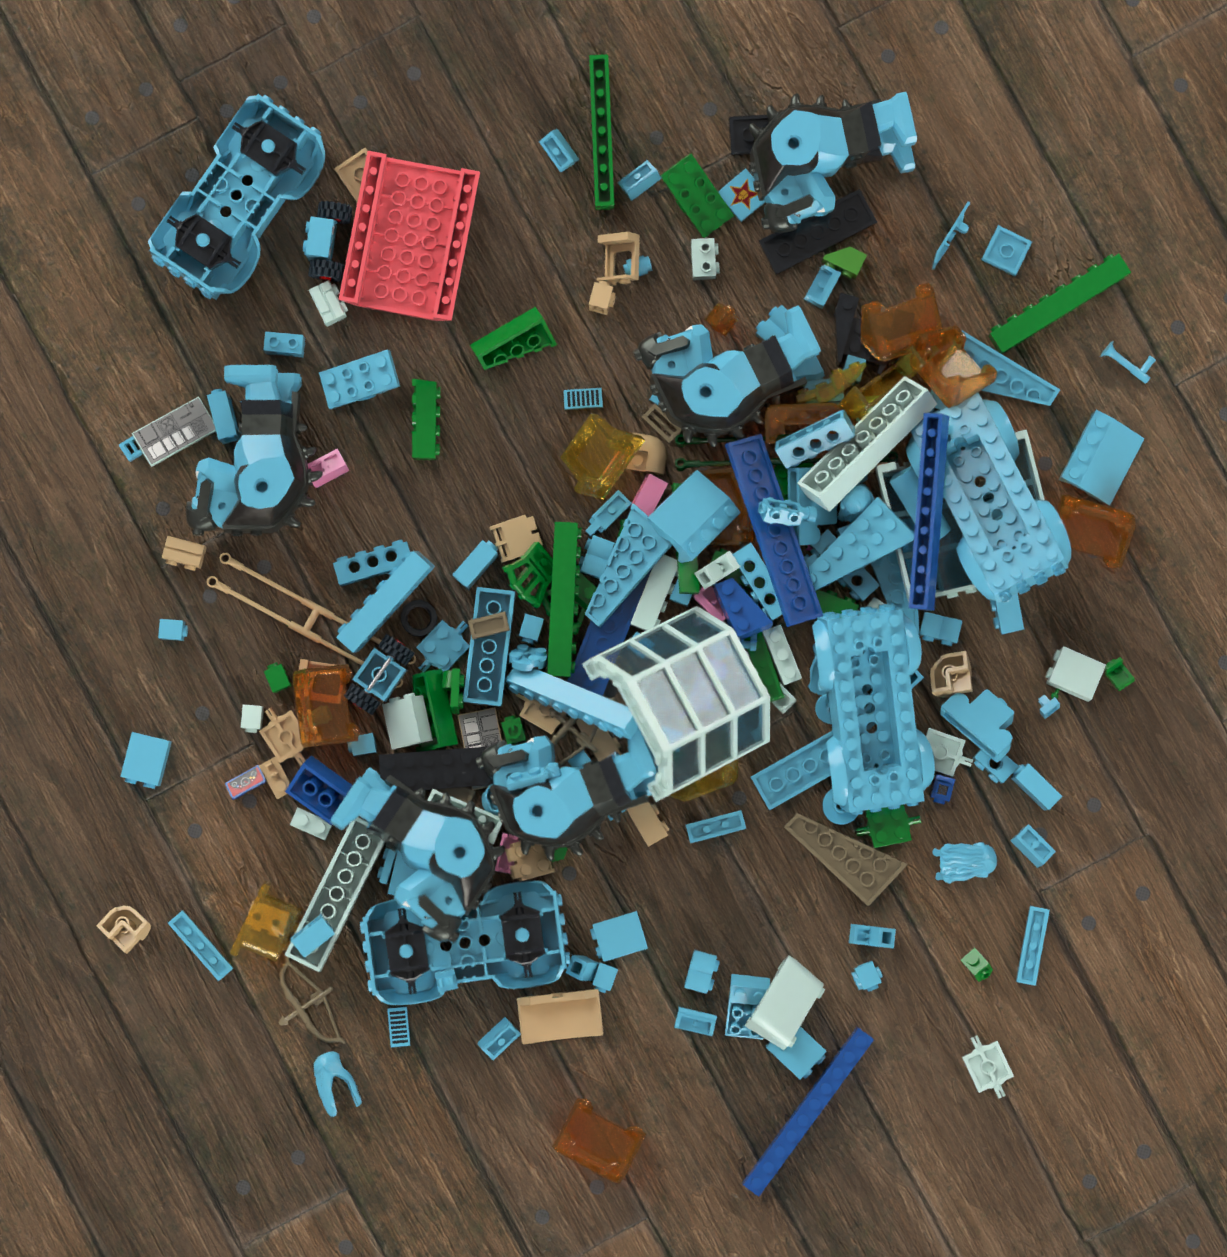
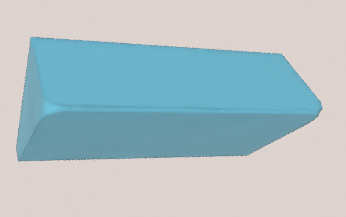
[539,129,579,172]
[617,160,661,201]
[478,1017,521,1060]

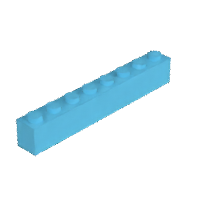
[505,668,639,739]

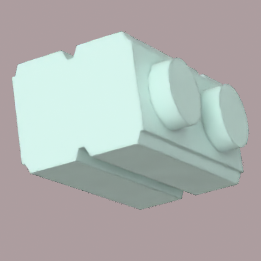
[309,280,348,327]

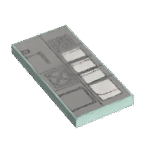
[132,397,216,467]

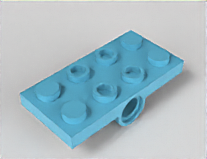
[319,349,400,409]

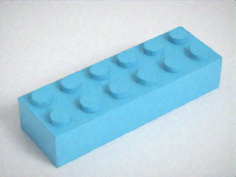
[336,551,435,653]
[463,587,516,707]

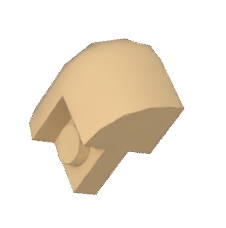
[626,433,667,476]
[930,651,973,698]
[96,906,151,953]

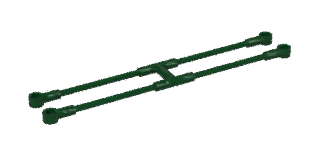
[675,434,898,471]

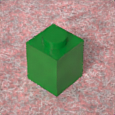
[264,662,292,693]

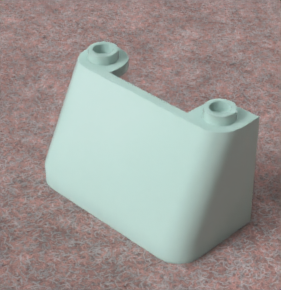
[744,955,825,1050]

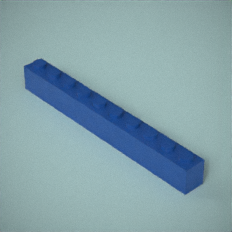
[909,413,949,611]
[742,1027,874,1197]

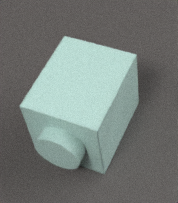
[241,705,264,733]

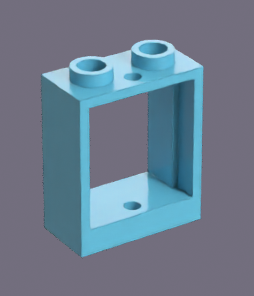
[207,389,241,444]

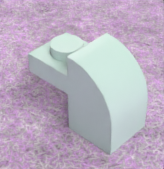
[694,551,740,590]

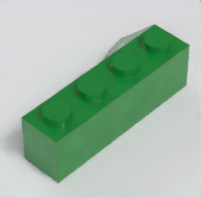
[470,307,557,370]
[412,379,441,460]
[412,669,458,752]

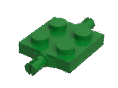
[856,804,921,849]

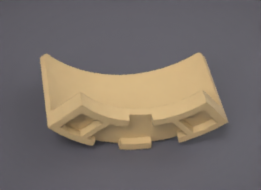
[517,989,603,1044]

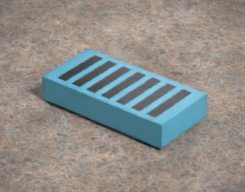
[564,388,603,410]
[387,1007,411,1047]

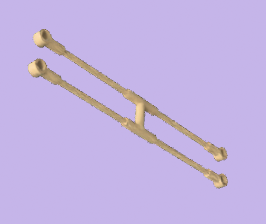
[207,553,416,688]

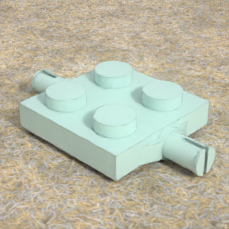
[926,728,973,777]
[962,1035,1014,1099]

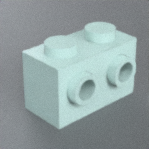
[691,238,720,280]

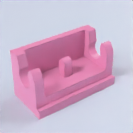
[308,449,349,488]
[629,474,668,516]
[692,586,726,622]
[495,833,520,874]

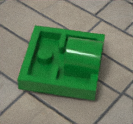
[442,668,465,714]

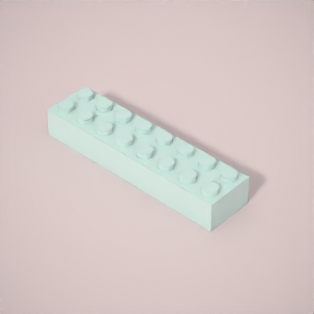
[797,376,937,512]
[285,817,385,972]

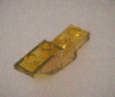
[794,361,866,406]

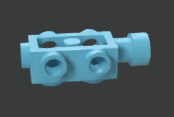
[758,497,817,526]

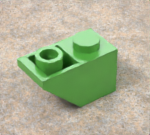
[822,247,867,279]

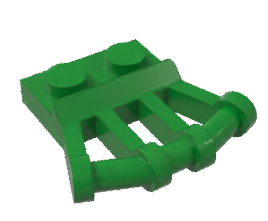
[503,542,553,608]
[542,573,597,634]

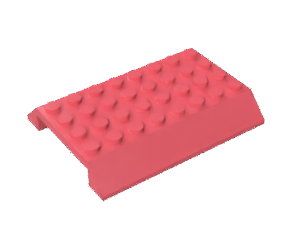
[339,151,480,321]

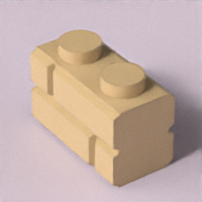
[162,536,207,571]

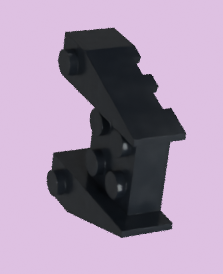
[834,293,914,377]

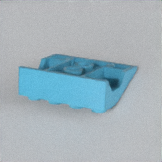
[1058,410,1144,506]
[646,470,741,563]

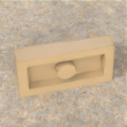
[259,757,290,799]

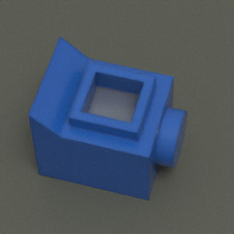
[929,774,956,805]

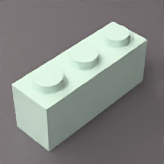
[762,624,802,686]

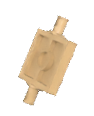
[516,694,575,735]
[259,707,313,766]

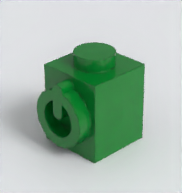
[501,715,526,744]

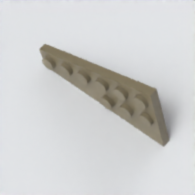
[784,813,908,906]

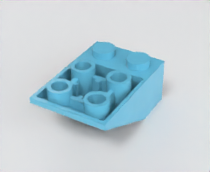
[725,974,770,1040]

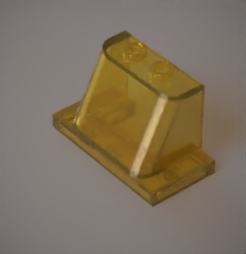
[560,413,645,500]
[229,880,302,962]

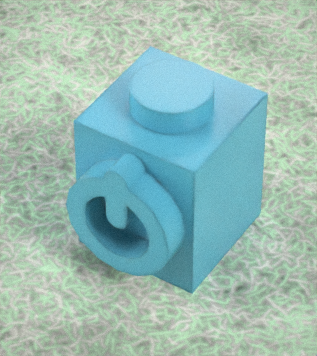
[851,961,883,992]

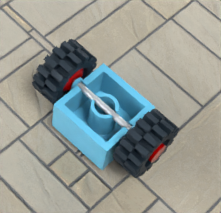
[303,201,353,282]
[344,634,415,715]

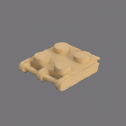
[489,515,543,563]
[505,841,555,882]

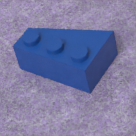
[713,578,773,641]

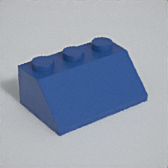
[285,755,353,825]

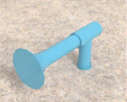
[1100,341,1156,384]

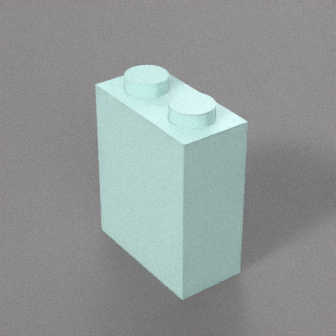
[1045,646,1106,702]
[382,693,433,750]

